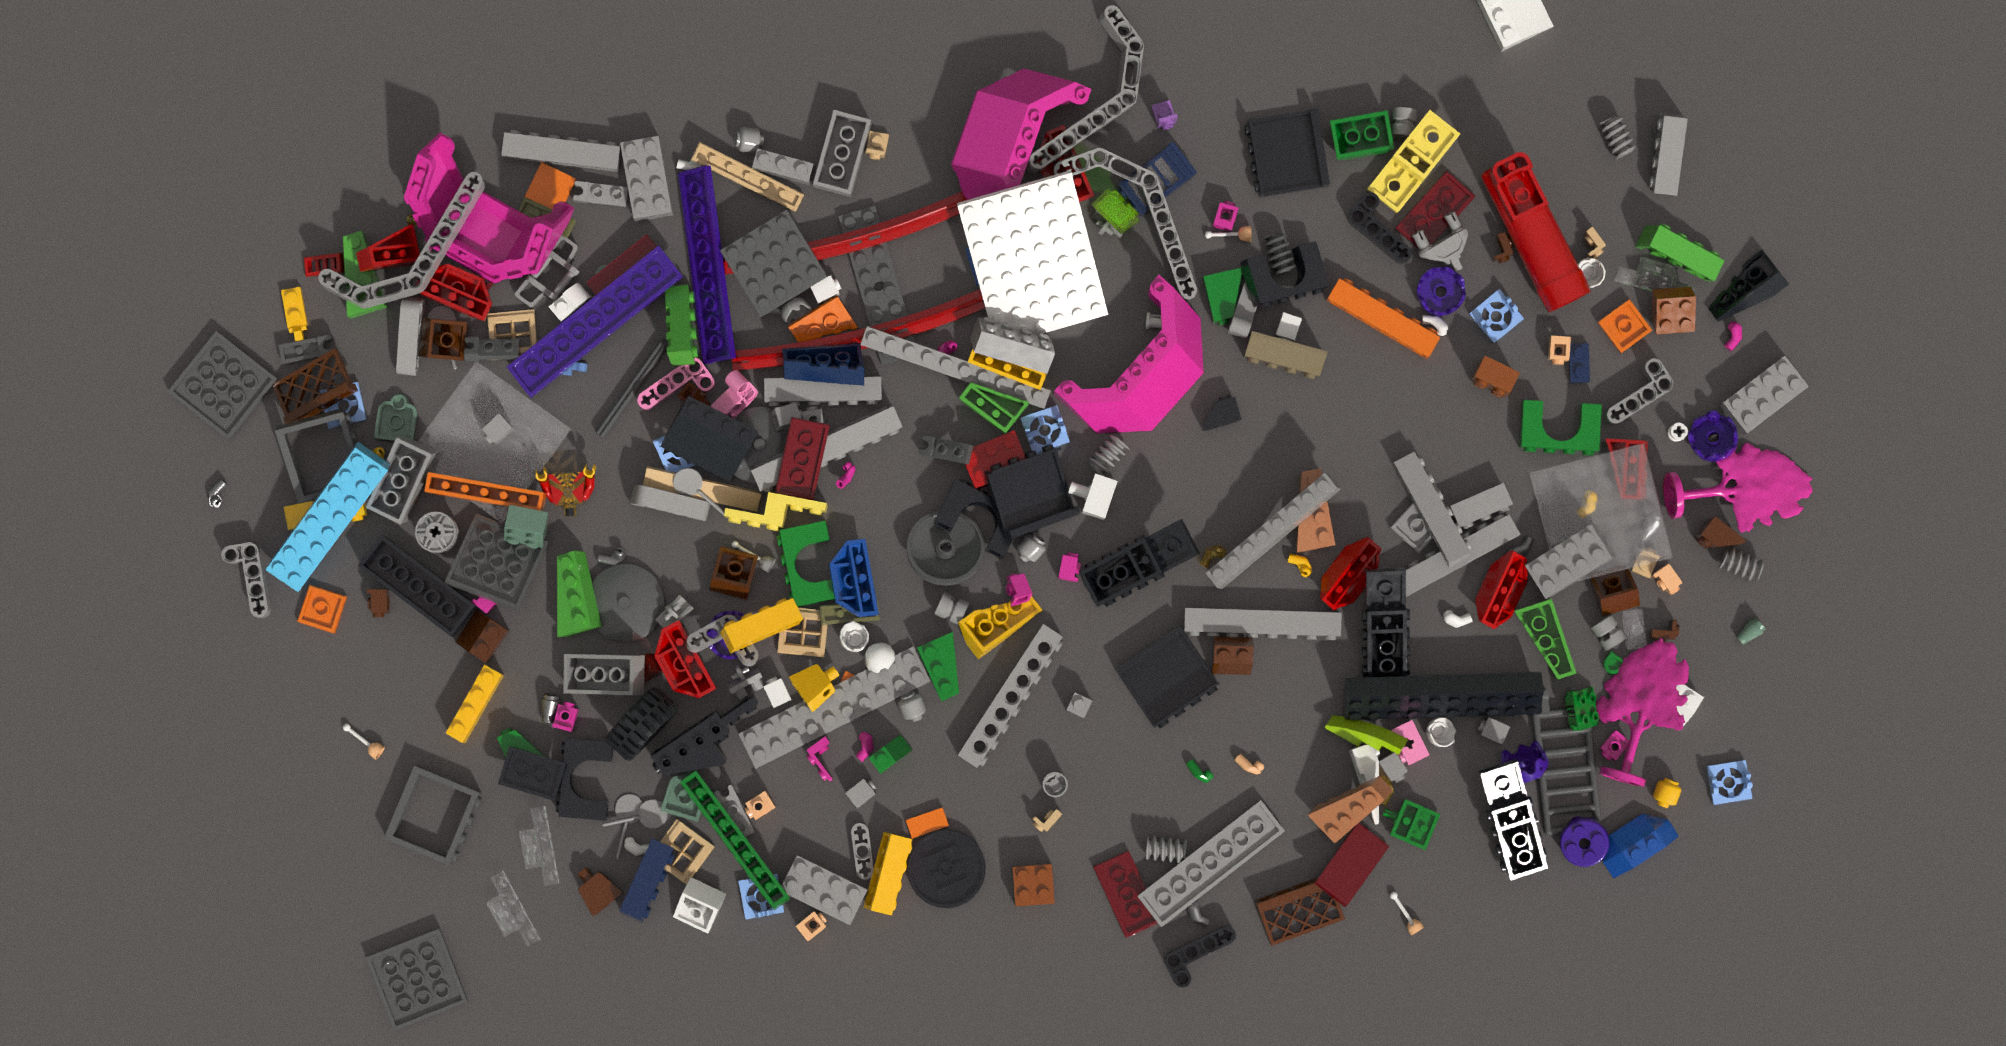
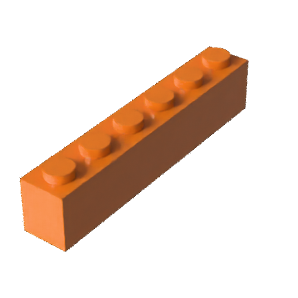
[1326,278,1440,359]
[424,472,546,511]

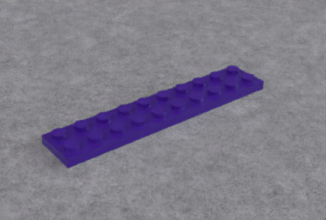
[678,165,736,365]
[507,246,684,398]

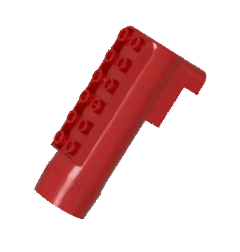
[1481,152,1591,313]

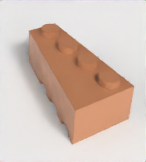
[1295,468,1335,553]
[1308,776,1393,843]

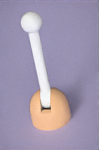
[1205,226,1251,242]
[343,724,385,760]
[1390,892,1424,936]

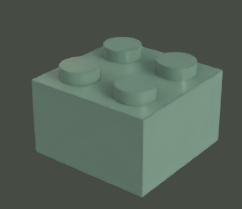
[504,505,548,548]

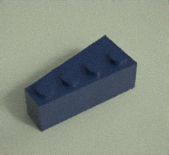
[782,343,864,386]
[619,839,676,923]

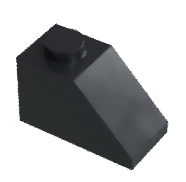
[1202,395,1241,432]

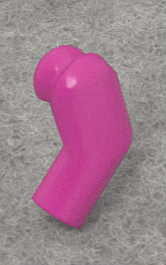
[1724,321,1742,351]
[937,340,958,354]
[836,461,856,489]
[856,732,874,762]

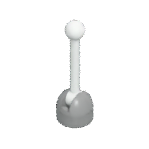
[731,541,776,573]

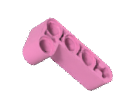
[637,358,715,410]
[711,370,758,418]

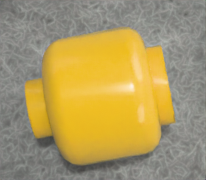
[1653,778,1682,808]

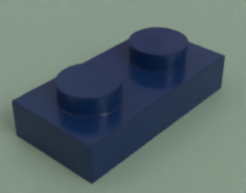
[1569,343,1590,383]

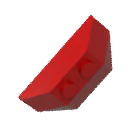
[1037,125,1095,203]
[414,264,492,321]
[1320,537,1381,610]
[1475,550,1528,629]
[654,620,716,698]

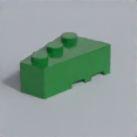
[917,632,959,702]

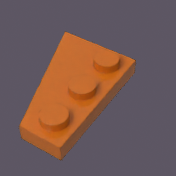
[788,295,858,342]

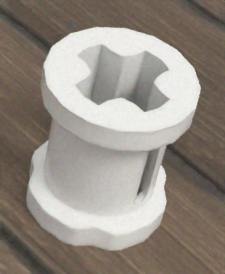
[1145,312,1162,330]
[1667,423,1688,442]

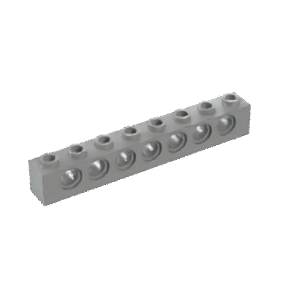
[958,624,1064,768]

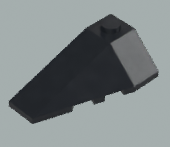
[1708,250,1789,322]

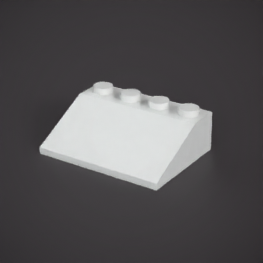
[1476,0,1554,52]

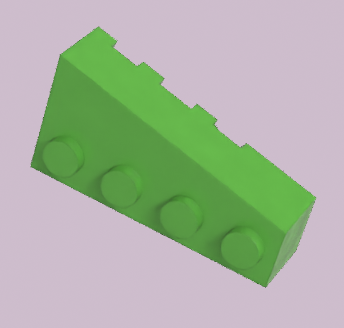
[1635,223,1725,282]
[343,231,388,319]
[665,285,698,366]
[557,551,602,637]
[1514,599,1577,679]

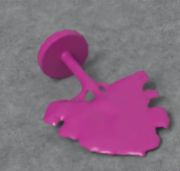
[1663,442,1813,533]
[1596,638,1689,787]

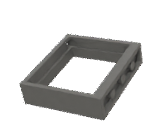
[275,408,358,504]
[384,766,482,865]

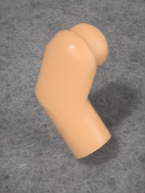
[1235,754,1264,775]

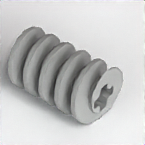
[1599,117,1636,160]
[1088,435,1130,476]
[1719,547,1764,582]
[1145,836,1187,863]

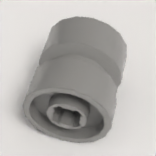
[1391,107,1418,139]
[935,592,969,625]
[1591,614,1627,651]
[1042,772,1068,797]

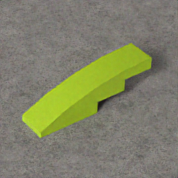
[1325,715,1408,755]

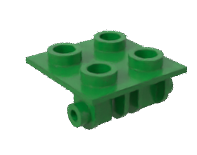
[1565,686,1599,731]

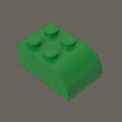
[1330,111,1394,160]

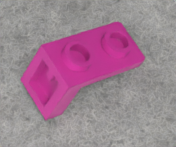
[806,736,833,782]

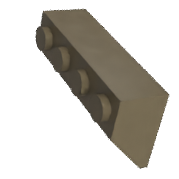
[1244,331,1328,380]

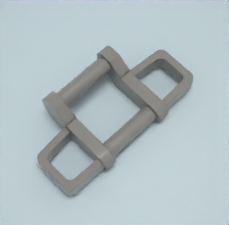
[515,236,580,308]

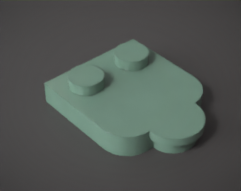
[374,394,418,442]
[660,770,701,822]

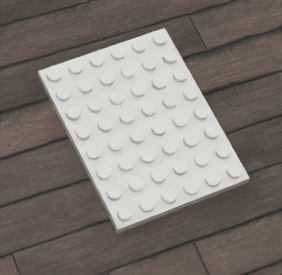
[957,171,1108,335]

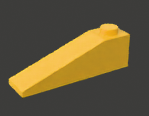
[958,596,1042,659]

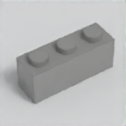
[752,148,815,186]
[1449,483,1513,530]

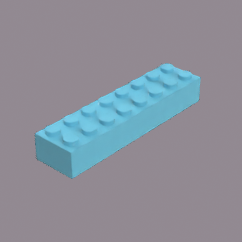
[266,442,390,592]

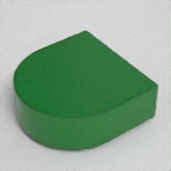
[1603,651,1623,674]

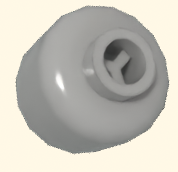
[734,127,764,153]
[1017,533,1046,562]
[898,691,926,722]

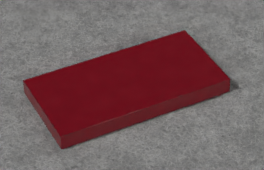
[1395,171,1476,250]
[586,234,657,295]
[774,416,830,500]
[1314,823,1389,907]
[1093,850,1158,938]

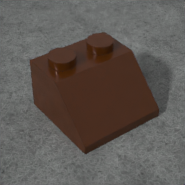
[418,317,467,361]
[1694,516,1746,549]
[709,546,758,600]
[1589,564,1640,616]
[455,609,510,663]
[1212,636,1254,675]

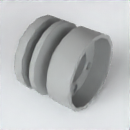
[415,512,460,554]

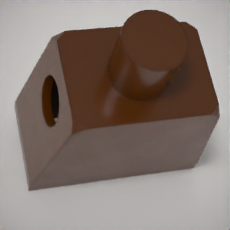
[577,867,624,916]

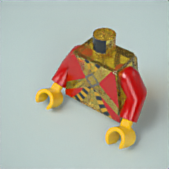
[535,464,596,517]

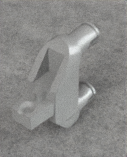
[1412,211,1468,272]

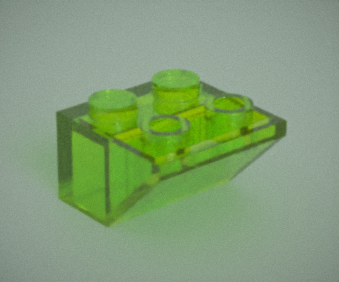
[1091,188,1140,234]

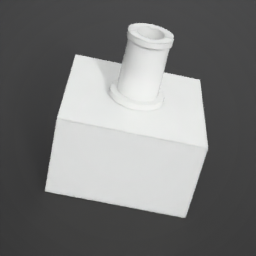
[1068,474,1118,520]

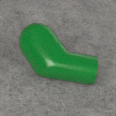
[1186,759,1214,783]

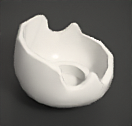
[1578,257,1606,288]
[839,621,869,652]
[865,642,895,673]
[1426,717,1456,747]

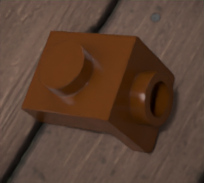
[1492,232,1513,264]
[1649,620,1679,642]

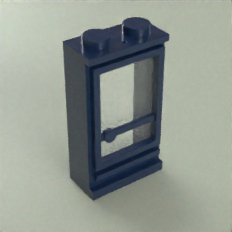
[1117,142,1197,217]

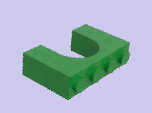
[1519,400,1602,456]
[777,521,835,607]

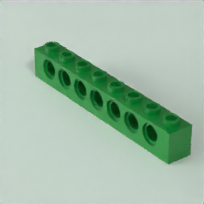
[680,771,790,911]

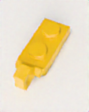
[281,287,308,341]

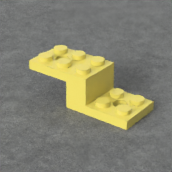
[1367,110,1460,213]
[724,492,828,531]

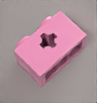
[1390,720,1429,765]

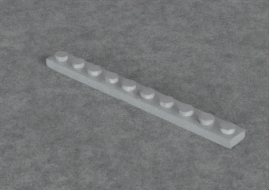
[860,326,1051,409]

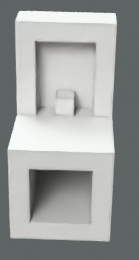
[549,283,592,322]

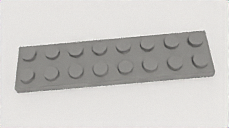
[1137,800,1285,927]

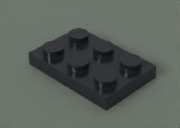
[498,746,567,801]

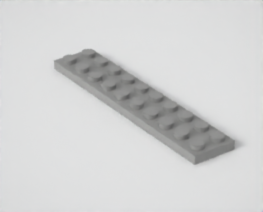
[739,646,931,769]

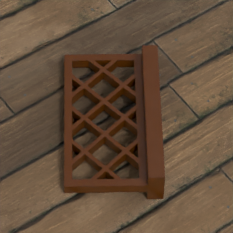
[273,348,358,423]
[1255,877,1345,946]

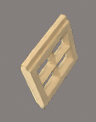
[488,309,537,356]
[778,608,828,657]
[660,819,715,885]

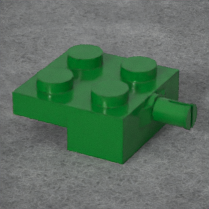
[1382,799,1440,850]

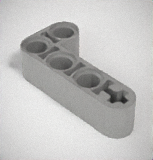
[1228,267,1270,339]
[396,296,426,376]
[1604,358,1674,425]
[629,484,710,521]
[221,542,271,618]

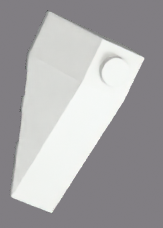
[1349,744,1380,824]

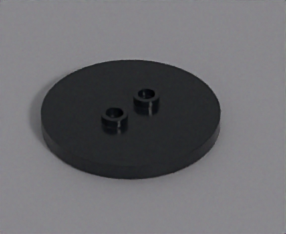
[907,829,986,908]

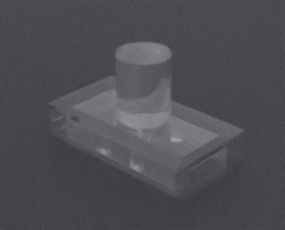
[1622,609,1647,650]

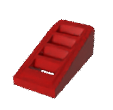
[304,253,345,277]

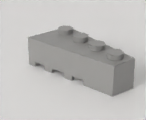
[1649,113,1688,196]

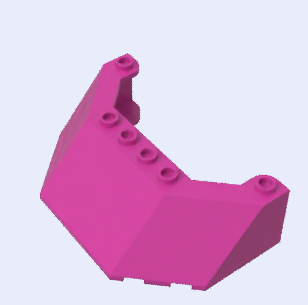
[951,68,1091,200]
[404,132,574,283]
[1054,275,1204,434]

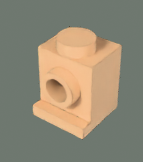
[1548,335,1571,365]
[1651,564,1683,595]
[745,791,776,820]
[796,911,827,941]

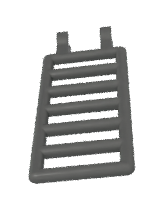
[1532,687,1602,835]

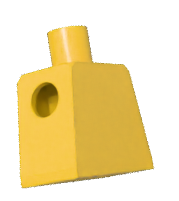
[789,664,840,712]

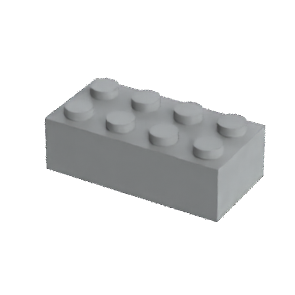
[813,110,872,197]
[620,136,674,222]
[970,317,1055,374]
[1719,356,1809,435]
[366,435,437,525]
[1525,524,1615,599]
[563,654,645,695]
[782,855,868,925]

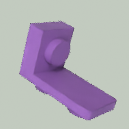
[1151,100,1178,130]

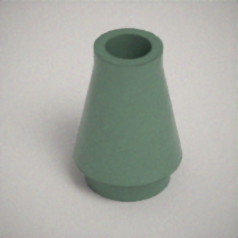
[1736,617,1766,645]

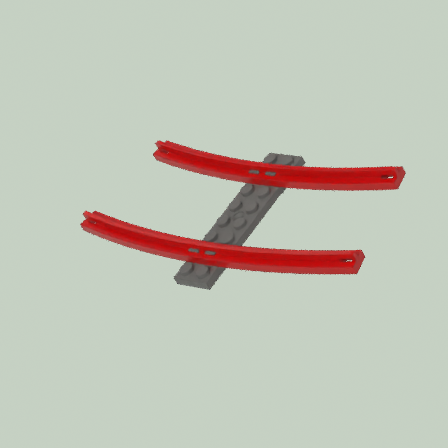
[723,191,986,371]

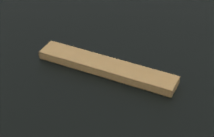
[691,142,804,212]
[643,466,762,512]

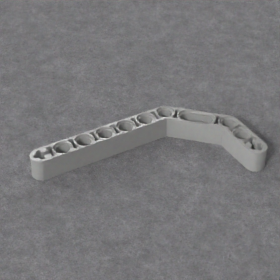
[1026,5,1144,173]
[1053,147,1197,299]
[318,172,485,309]

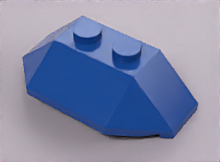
[829,539,879,617]
[1602,814,1679,879]

